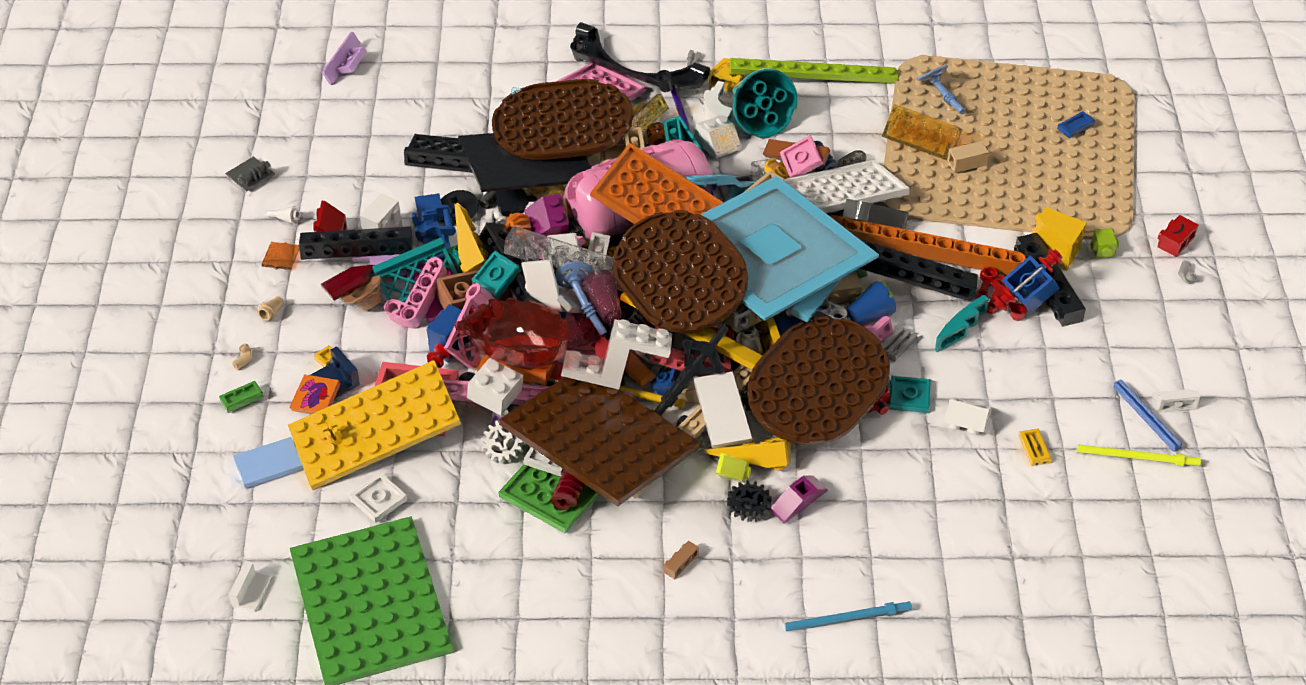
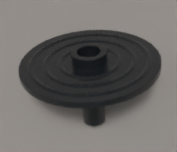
[440,190,479,226]

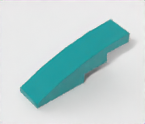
[935,295,989,352]

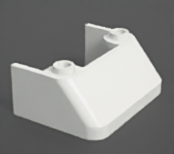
[521,233,583,312]

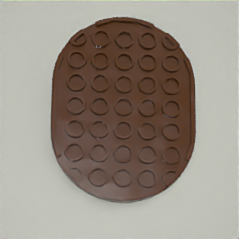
[492,79,633,160]
[613,210,748,333]
[747,316,890,445]

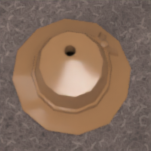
[342,276,382,310]

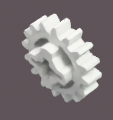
[481,421,526,464]

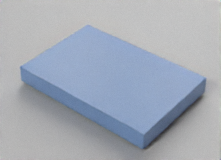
[233,437,304,489]

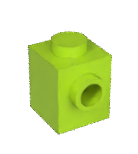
[1090,228,1119,258]

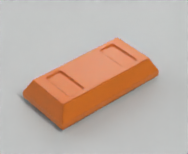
[624,352,656,388]

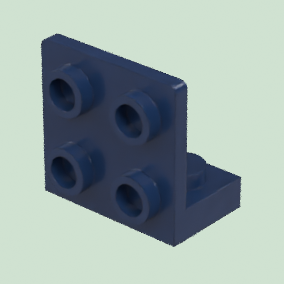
[310,346,360,398]

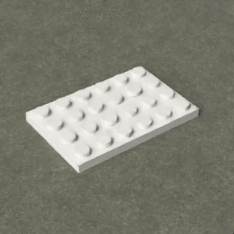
[784,160,910,213]

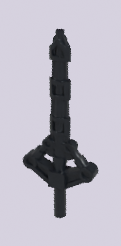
[652,324,729,417]

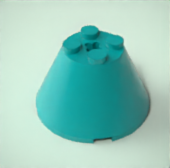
[732,68,797,138]

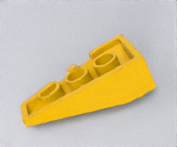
[455,203,490,273]
[705,437,791,470]

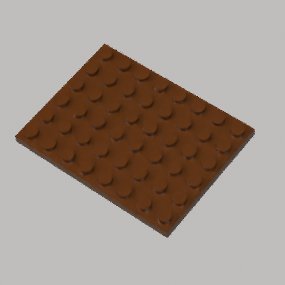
[499,377,701,507]

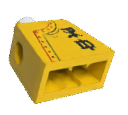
[709,57,745,92]

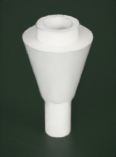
[267,206,300,224]

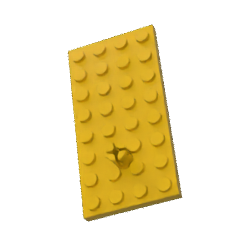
[288,360,461,490]

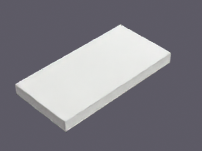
[694,371,752,449]

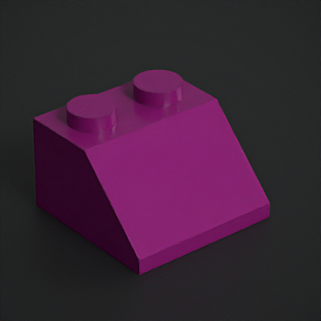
[524,194,569,242]

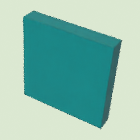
[472,251,522,299]
[889,376,931,413]

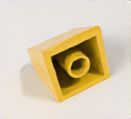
[1033,207,1087,271]

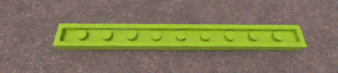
[729,58,898,83]

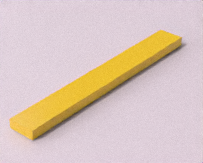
[620,292,762,370]

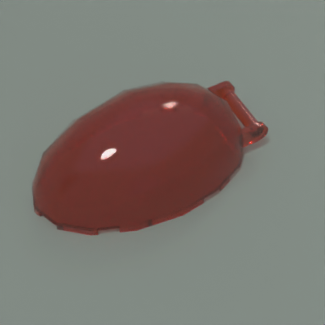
[454,298,571,370]

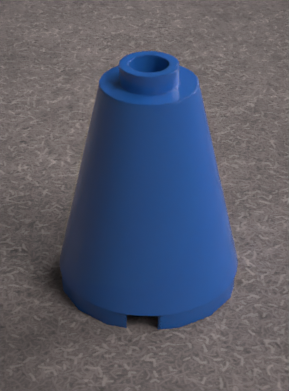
[846,281,896,325]

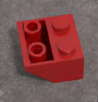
[313,200,348,232]

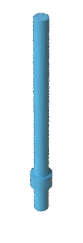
[784,601,912,631]

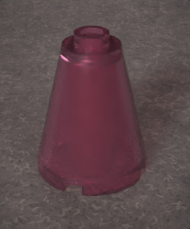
[581,270,622,324]

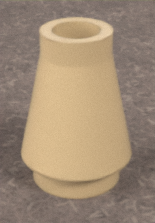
[257,296,284,321]

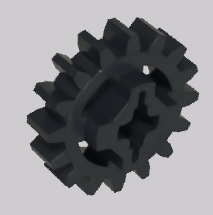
[727,480,772,522]

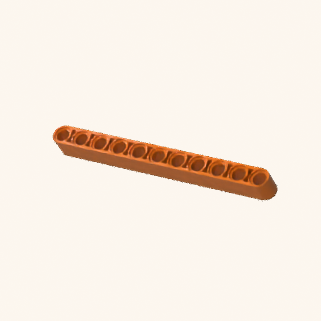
[830,215,1026,275]

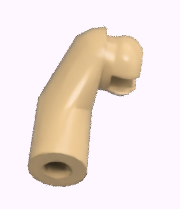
[232,343,253,370]

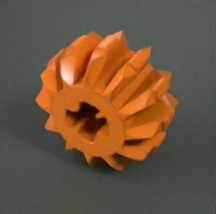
[505,213,532,244]

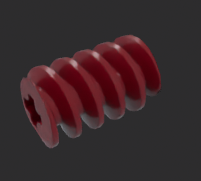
[551,470,585,510]

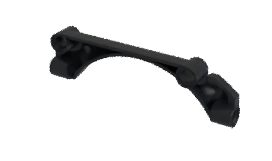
[570,22,710,92]

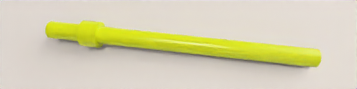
[1077,444,1201,466]

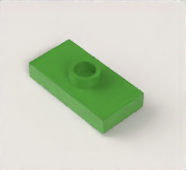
[219,381,264,413]

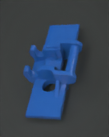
[411,193,456,260]

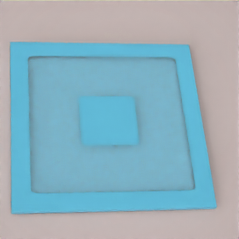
[701,176,879,321]

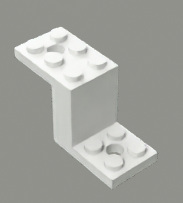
[561,319,672,389]

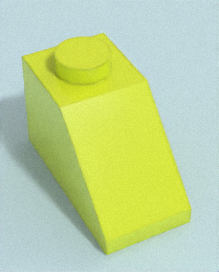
[716,453,751,483]

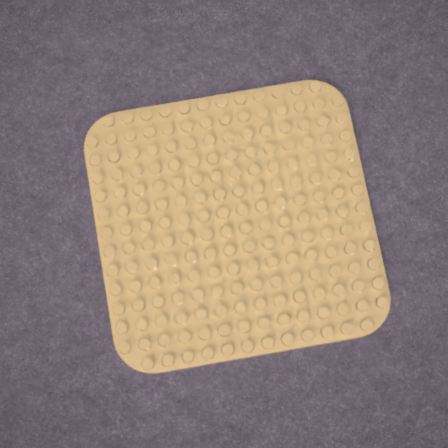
[883,55,1135,239]

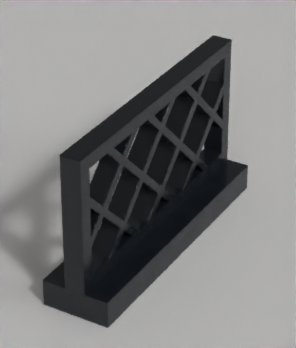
[404,134,473,173]

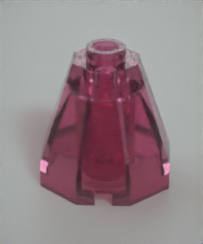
[553,312,600,351]

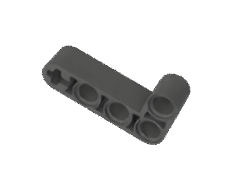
[843,199,909,229]

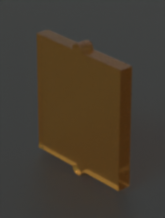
[262,242,299,270]

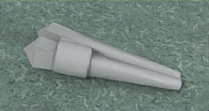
[687,50,702,66]

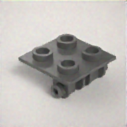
[225,156,275,192]

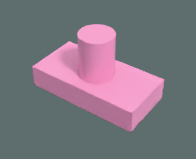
[862,316,893,343]

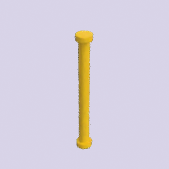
[619,386,686,410]

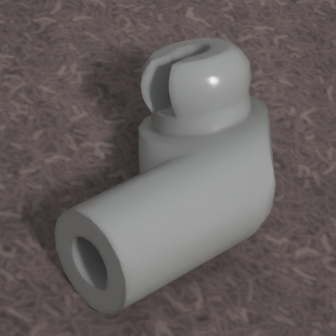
[1178,260,1197,284]

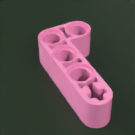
[384,257,447,329]

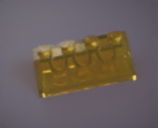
[881,104,963,160]

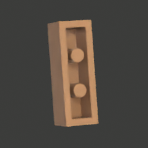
[664,540,699,580]

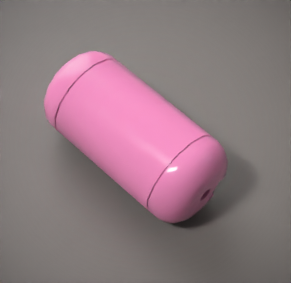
[564,139,712,242]

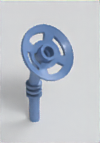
[916,64,966,115]
[555,261,607,335]

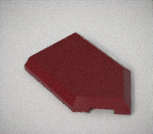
[321,265,374,300]

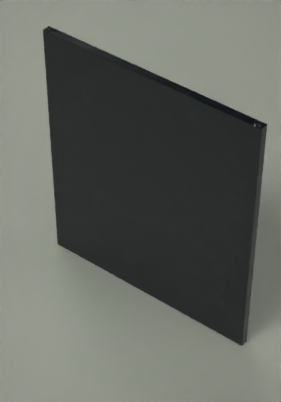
[458,133,591,192]

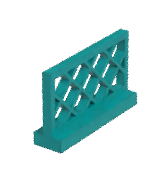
[372,238,458,303]

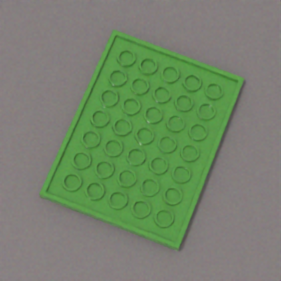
[290,516,453,685]

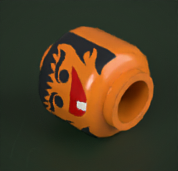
[645,122,666,146]

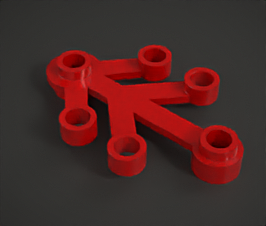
[976,267,1026,321]

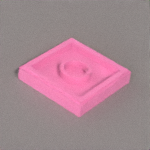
[780,135,823,178]

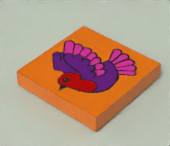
[289,374,341,414]

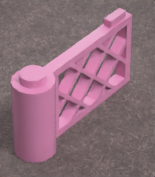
[444,283,505,369]

